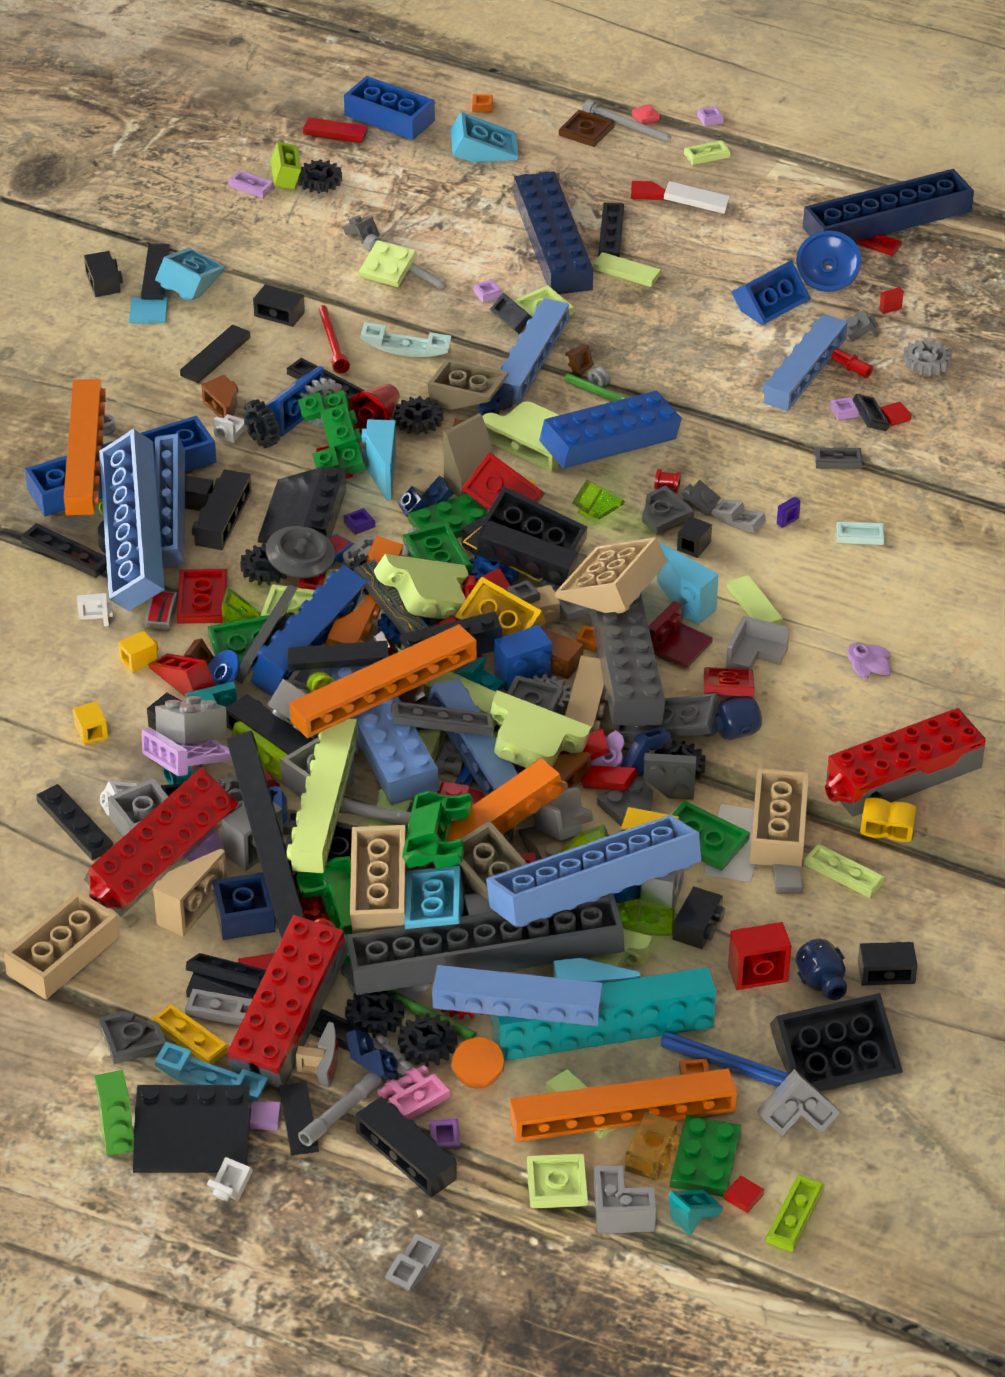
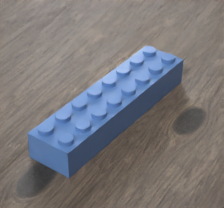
[99,429,165,611]
[323,665,440,805]
[486,815,701,927]

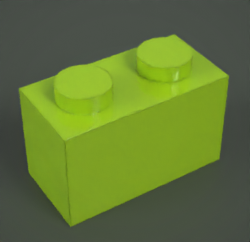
[270,142,301,190]

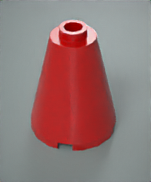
[348,384,400,434]

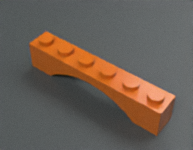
[326,536,405,645]

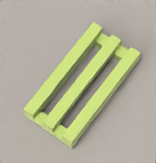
[684,140,730,165]

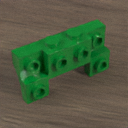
[298,390,367,474]
[402,790,473,870]
[294,856,355,963]

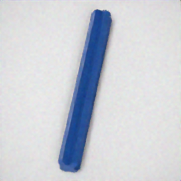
[661,1032,789,1087]

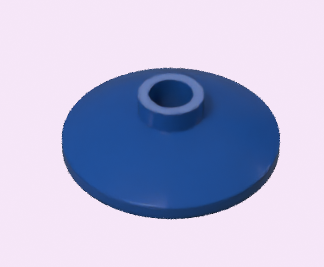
[208,650,240,686]

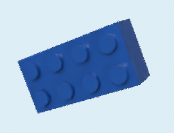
[344,76,435,140]

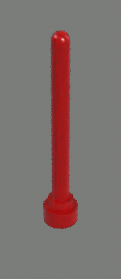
[319,305,350,374]

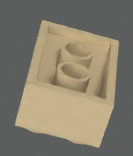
[153,849,227,937]

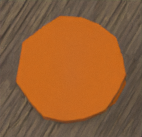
[451,1036,505,1089]

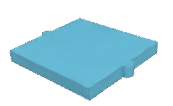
[129,297,168,324]

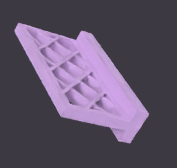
[142,728,232,776]

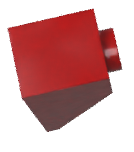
[148,653,215,696]

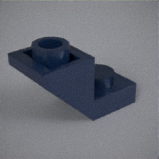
[477,384,513,416]
[397,476,454,517]
[620,727,672,776]
[346,1030,399,1080]

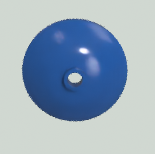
[796,231,861,292]

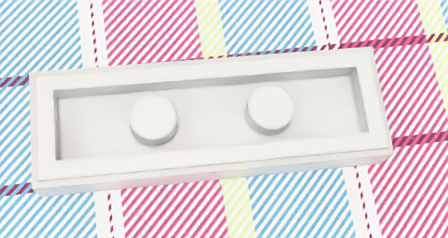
[664,181,730,214]

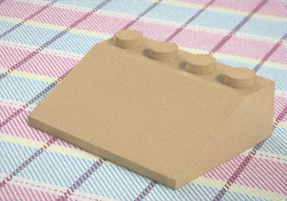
[554,537,667,614]

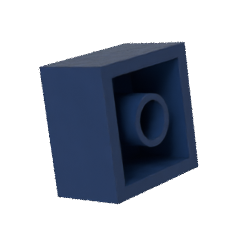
[212,872,275,940]

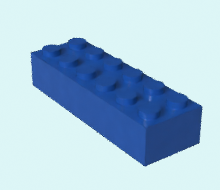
[539,391,682,469]
[250,565,367,697]

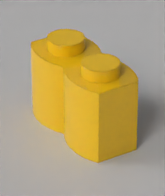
[860,798,917,842]

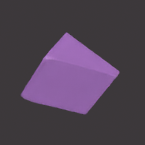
[429,1119,460,1149]

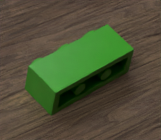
[95,1070,134,1156]

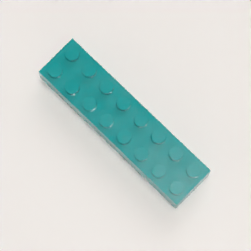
[493,967,716,1061]

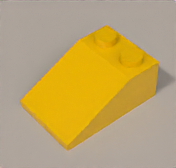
[455,577,547,636]

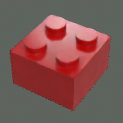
[728,922,792,990]

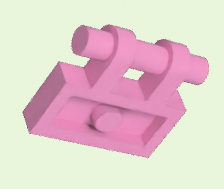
[377,1065,450,1120]

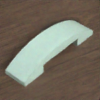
[360,322,451,357]

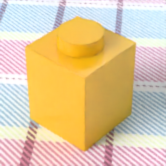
[118,630,159,673]
[73,701,108,745]

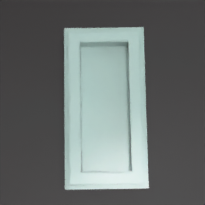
[836,522,885,545]

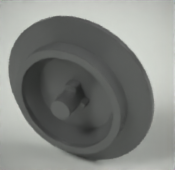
[266,526,335,578]

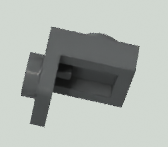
[343,215,380,244]
[846,309,879,342]
[681,480,721,515]

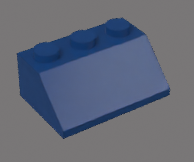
[731,260,811,325]
[265,366,324,437]

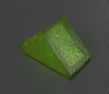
[222,587,261,623]

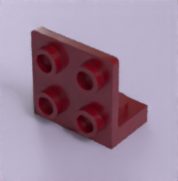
[648,601,713,668]

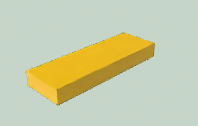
[151,1004,229,1065]

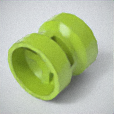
[307,671,335,692]

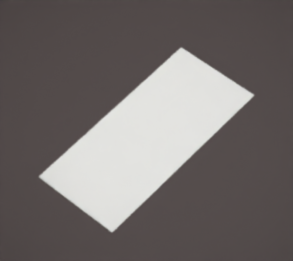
[704,804,755,882]

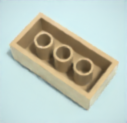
[749,769,809,868]
[350,825,408,934]
[4,891,120,1000]

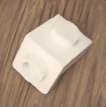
[213,414,247,443]
[77,593,113,627]
[207,1157,253,1202]

